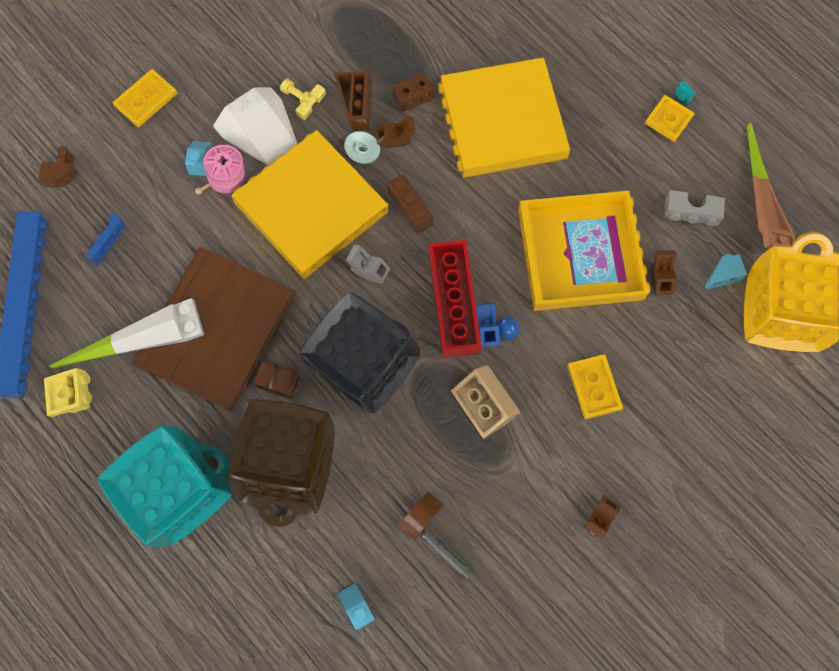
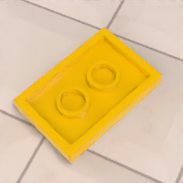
[112,69,178,128]
[567,354,623,420]

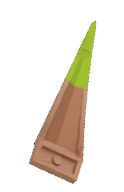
[747,123,795,249]

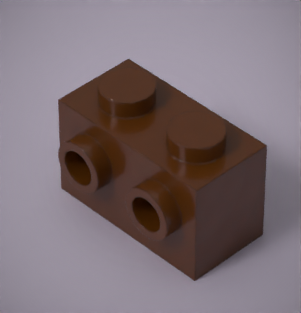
[392,72,434,112]

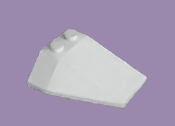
[213,87,298,166]

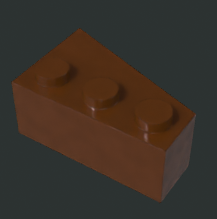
[334,71,373,130]

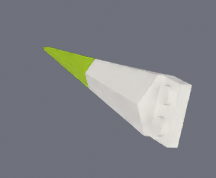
[49,298,204,368]

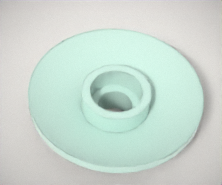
[344,131,380,164]

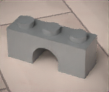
[664,190,725,226]

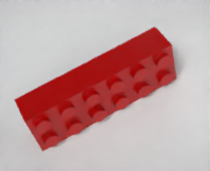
[428,240,482,358]

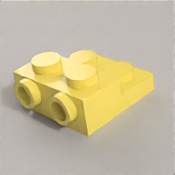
[44,368,92,417]

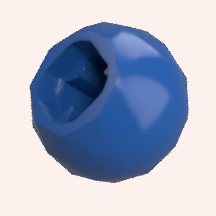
[497,316,520,340]

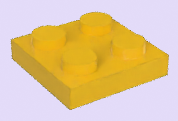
[645,95,695,142]

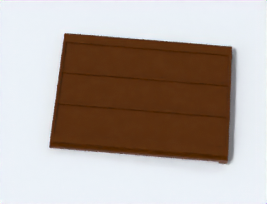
[132,247,297,412]

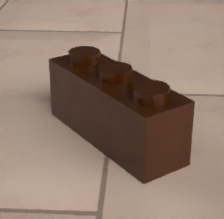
[388,174,433,234]

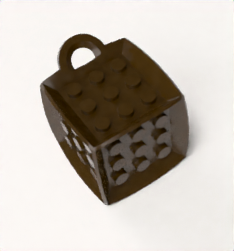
[228,399,335,527]

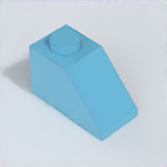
[185,141,212,176]
[705,254,747,290]
[337,584,375,631]

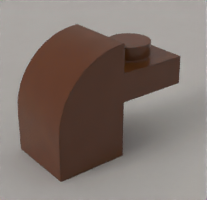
[376,116,415,148]
[39,146,77,187]
[651,250,677,294]
[399,492,443,540]
[584,495,621,539]

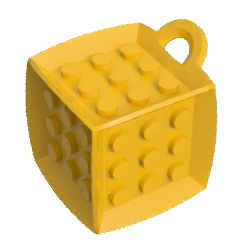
[744,232,839,352]

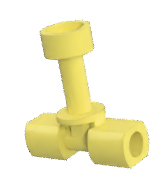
[280,78,326,120]

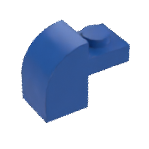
[476,303,500,347]

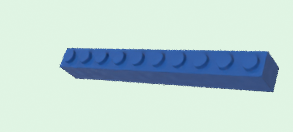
[0,212,47,398]

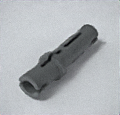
[420,529,474,581]

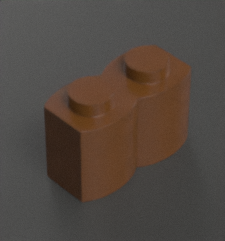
[254,361,300,399]

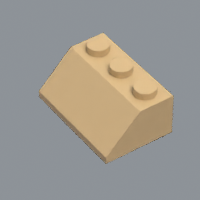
[451,365,521,439]

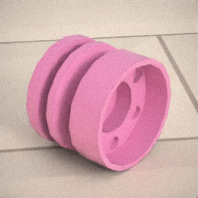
[204,145,246,194]

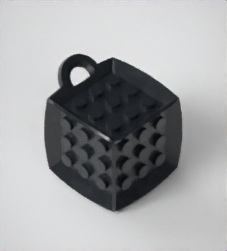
[300,292,420,414]

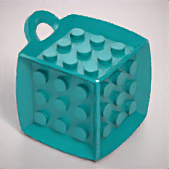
[97,425,233,548]

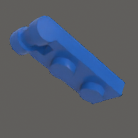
[86,214,125,266]

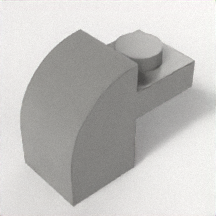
[346,245,390,284]

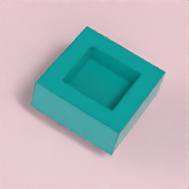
[674,81,696,106]

